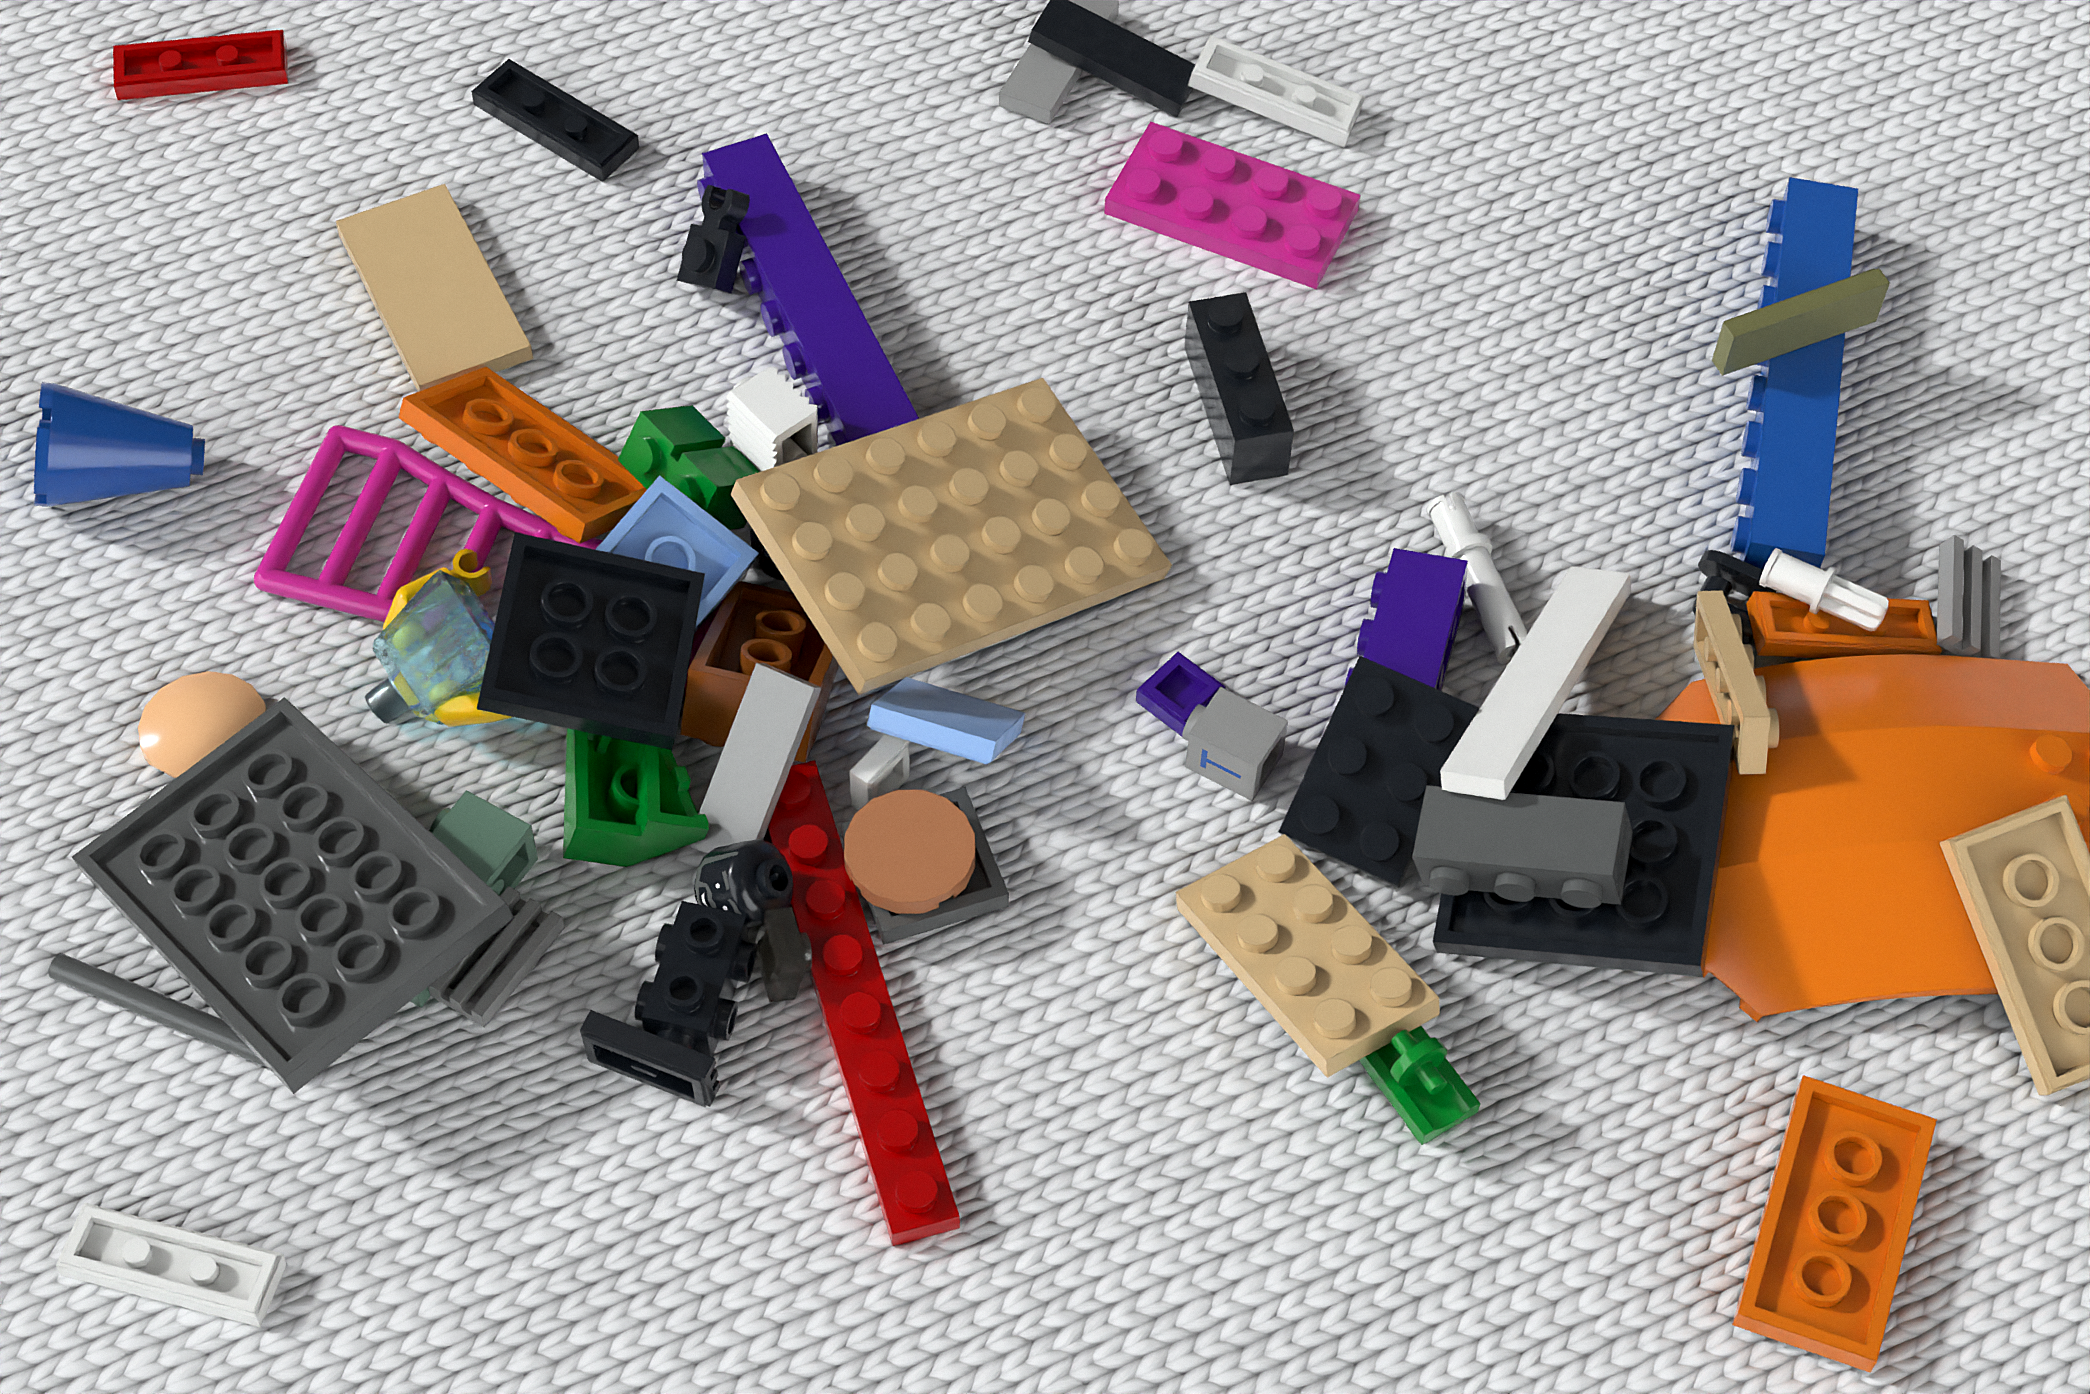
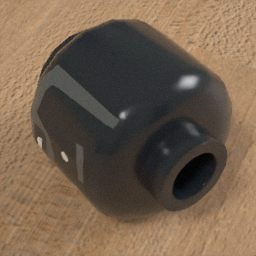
[694,839,794,928]

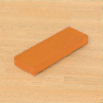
[1746,591,1942,659]

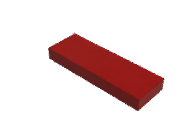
[113,29,288,100]

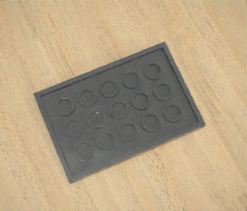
[72,697,514,1094]

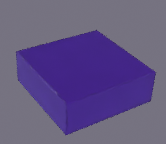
[1136,651,1226,737]

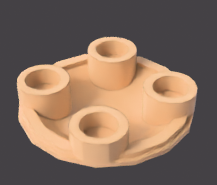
[138,671,267,778]

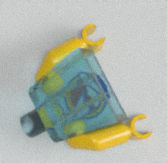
[364,549,512,727]

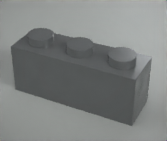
[1412,786,1633,908]

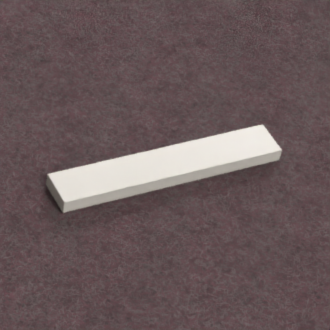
[1440,566,1631,800]

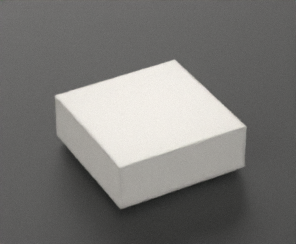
[849,734,910,810]

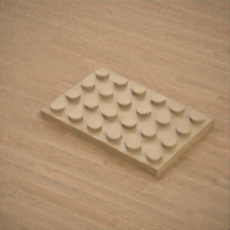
[730,378,1172,695]

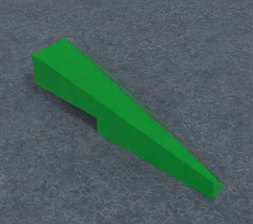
[563,728,709,867]

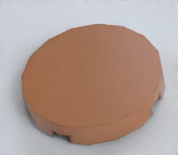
[844,790,975,914]

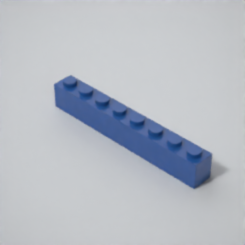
[1731,177,1858,569]

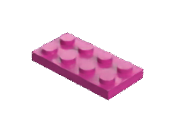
[1104,121,1361,289]

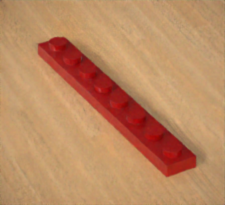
[766,760,960,1246]

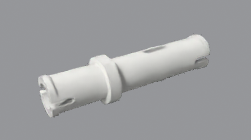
[1426,492,1528,664]

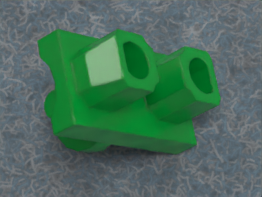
[1359,1026,1481,1145]

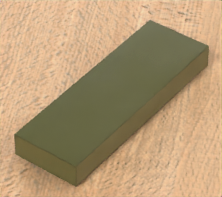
[1712,268,1890,376]

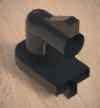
[1692,550,1776,644]

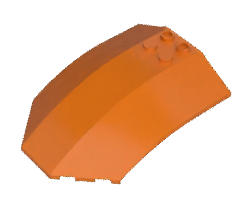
[1655,654,2090,1023]

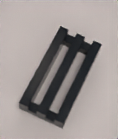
[580,1010,720,1107]

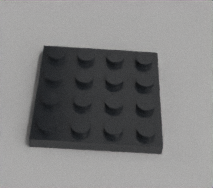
[1433,708,1737,977]

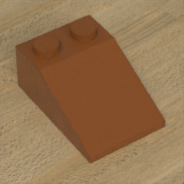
[680,581,839,763]

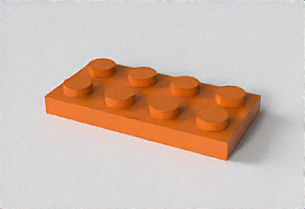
[398,366,647,544]
[1732,1075,1937,1373]

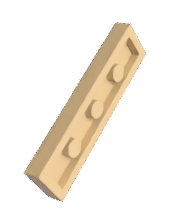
[1693,591,1779,774]

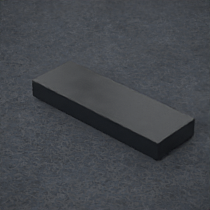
[1028,0,1196,117]
[471,59,639,182]

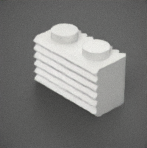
[726,367,818,472]

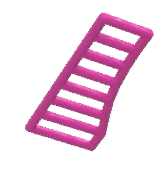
[254,425,724,697]

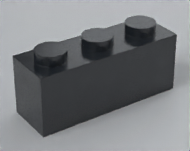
[1184,292,1294,485]

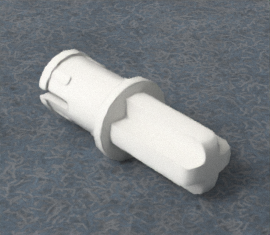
[1759,548,1889,631]

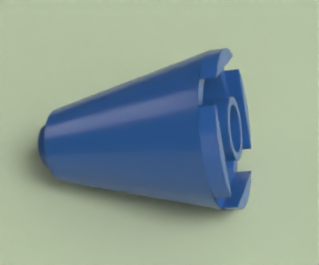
[34,382,205,507]

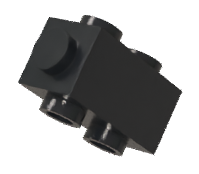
[635,901,757,1057]

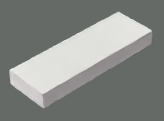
[1188,35,1365,148]
[55,1202,287,1328]

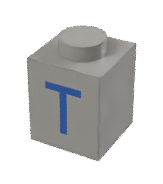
[1182,687,1288,801]

